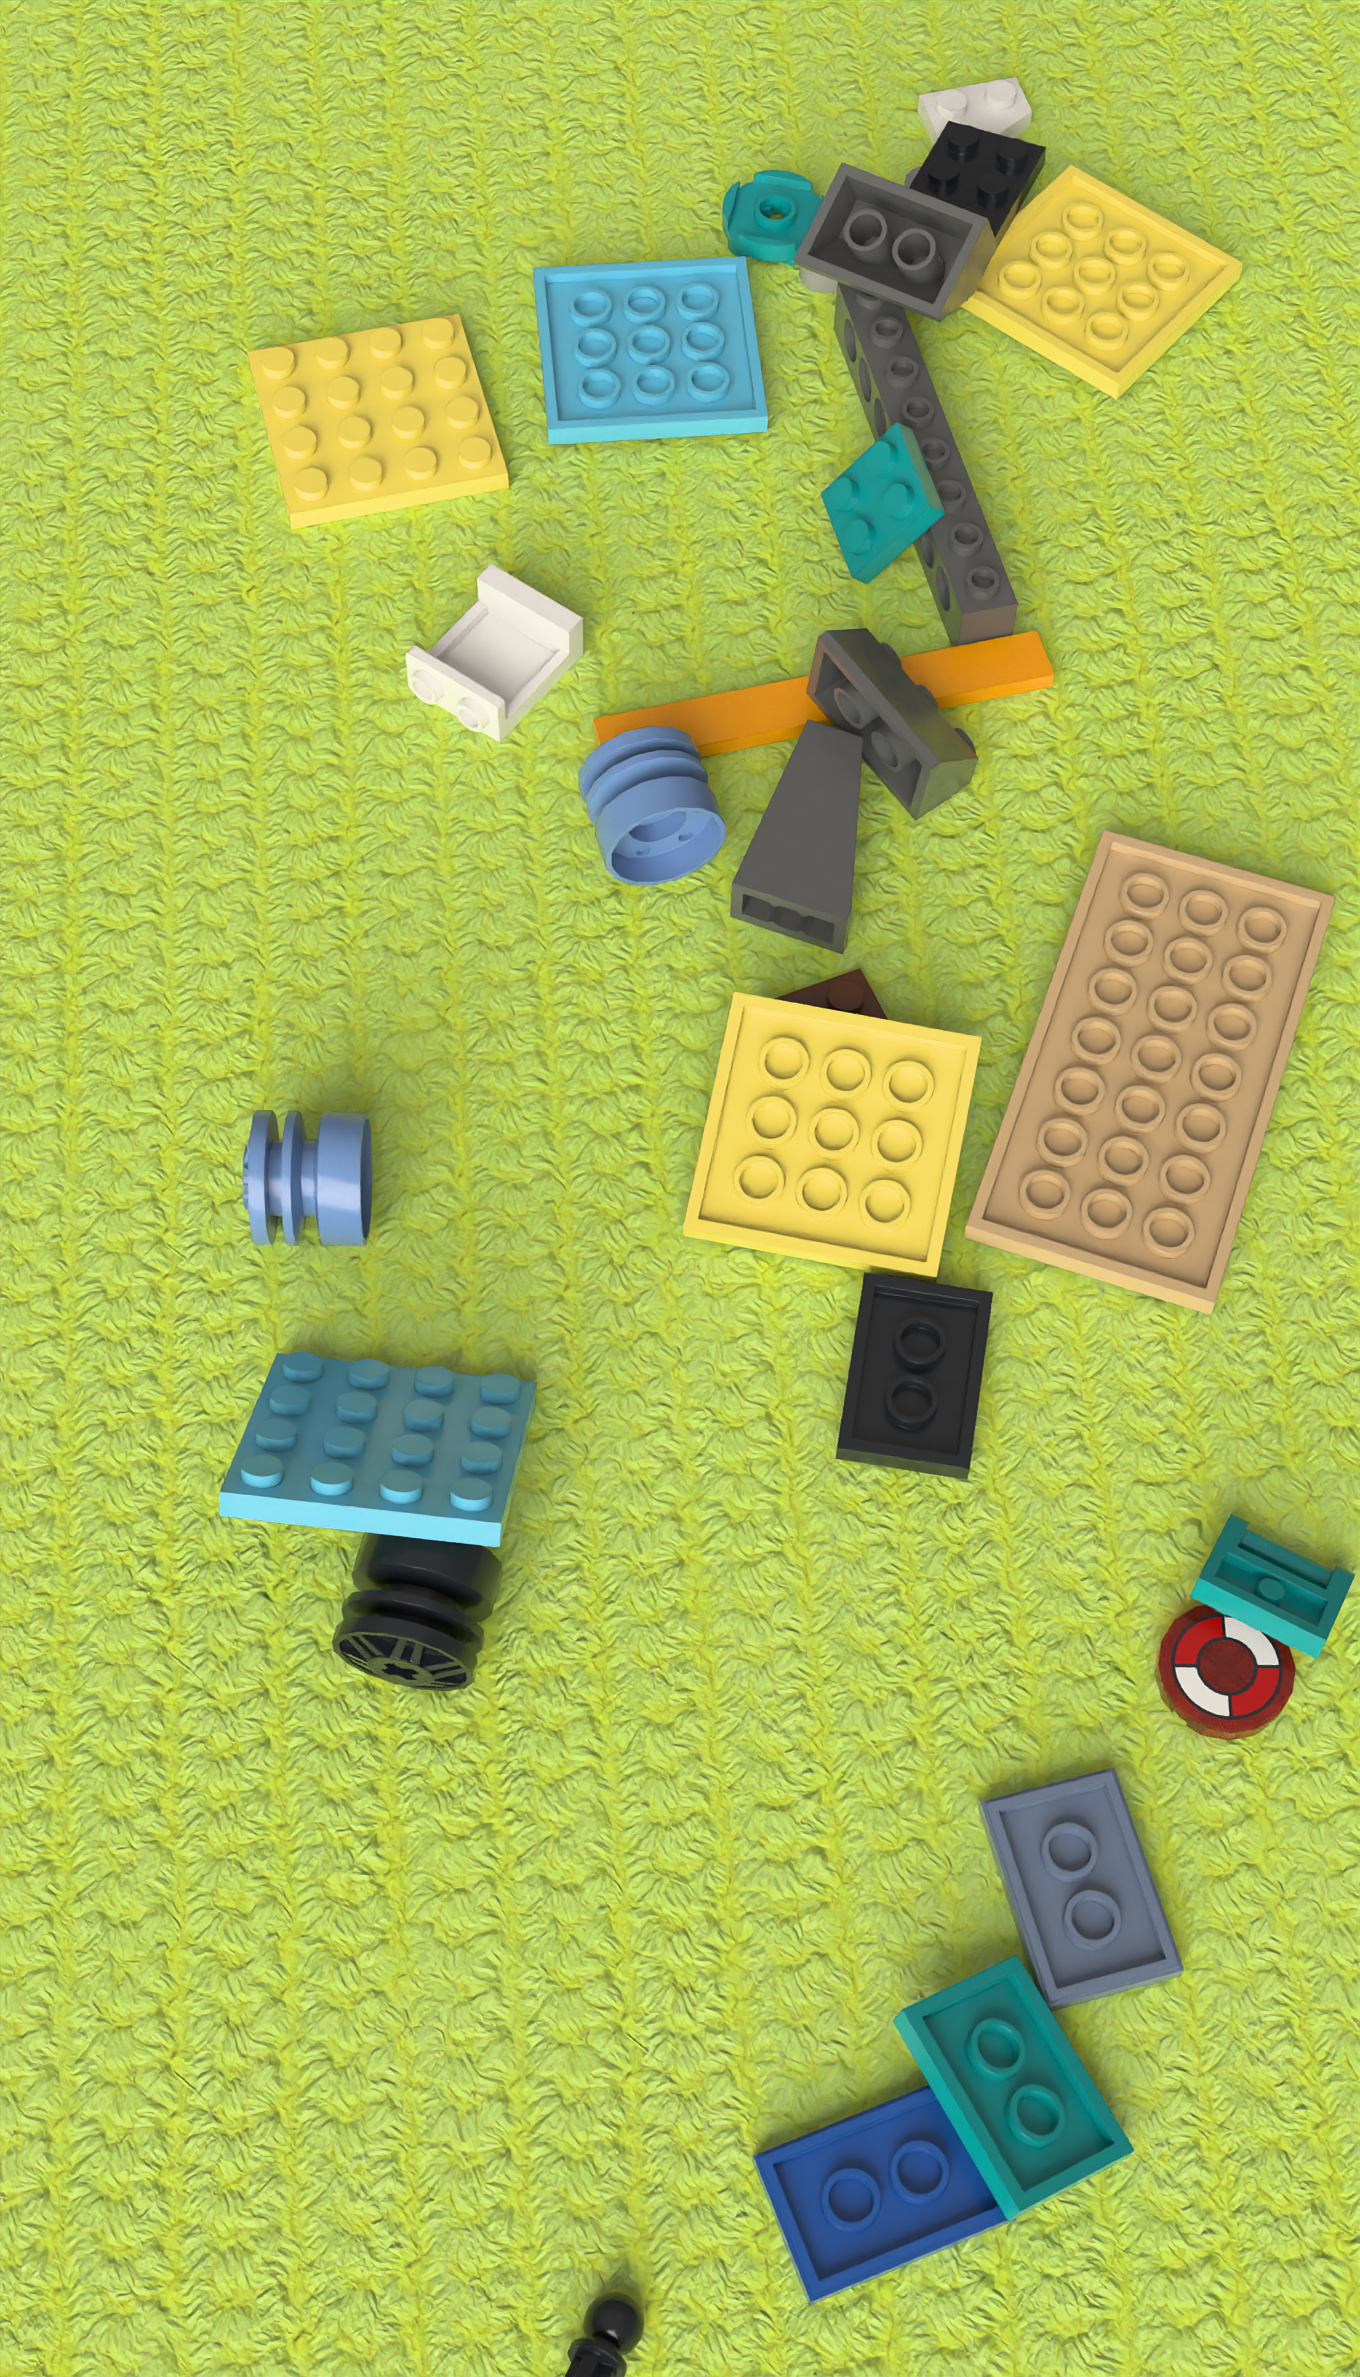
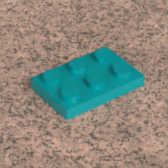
[892,1954,1135,2222]

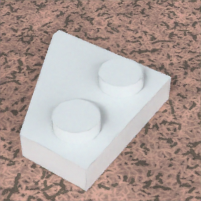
[917,77,1032,146]

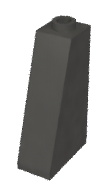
[730,720,863,954]

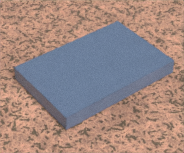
[978,1767,1184,2012]

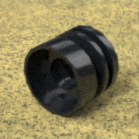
[332,1532,503,1691]

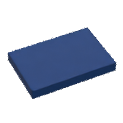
[752,2085,1017,2306]

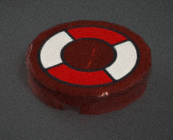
[1154,1604,1296,1741]

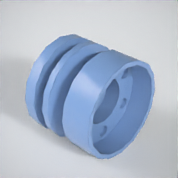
[578,726,726,885]
[242,1110,372,1246]

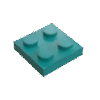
[821,422,945,584]

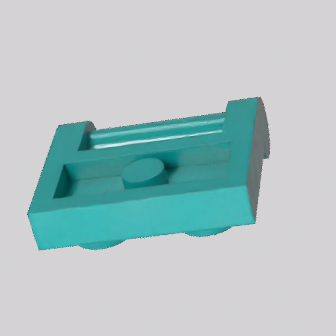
[1190,1514,1355,1659]

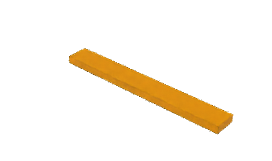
[593,630,1055,758]

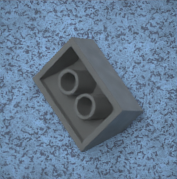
[793,162,998,322]
[806,628,979,821]

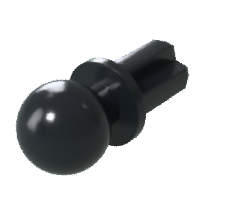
[565,2292,644,2377]

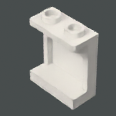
[405,564,583,743]

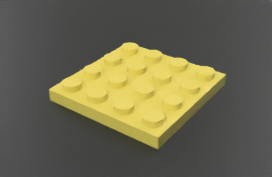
[960,164,1243,400]
[247,313,509,529]
[683,992,982,1283]

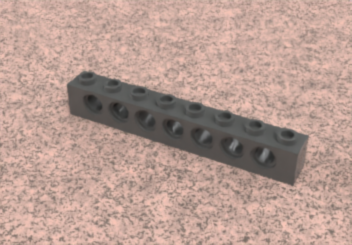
[834,282,1018,647]

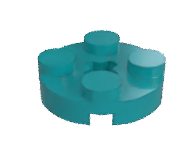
[722,170,824,266]

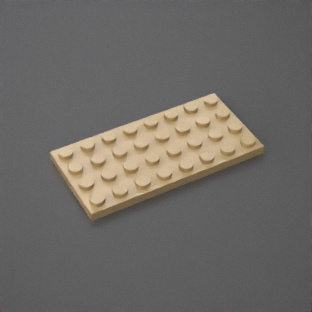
[963,829,1336,1315]

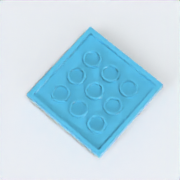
[533,256,768,445]
[219,1352,537,1547]

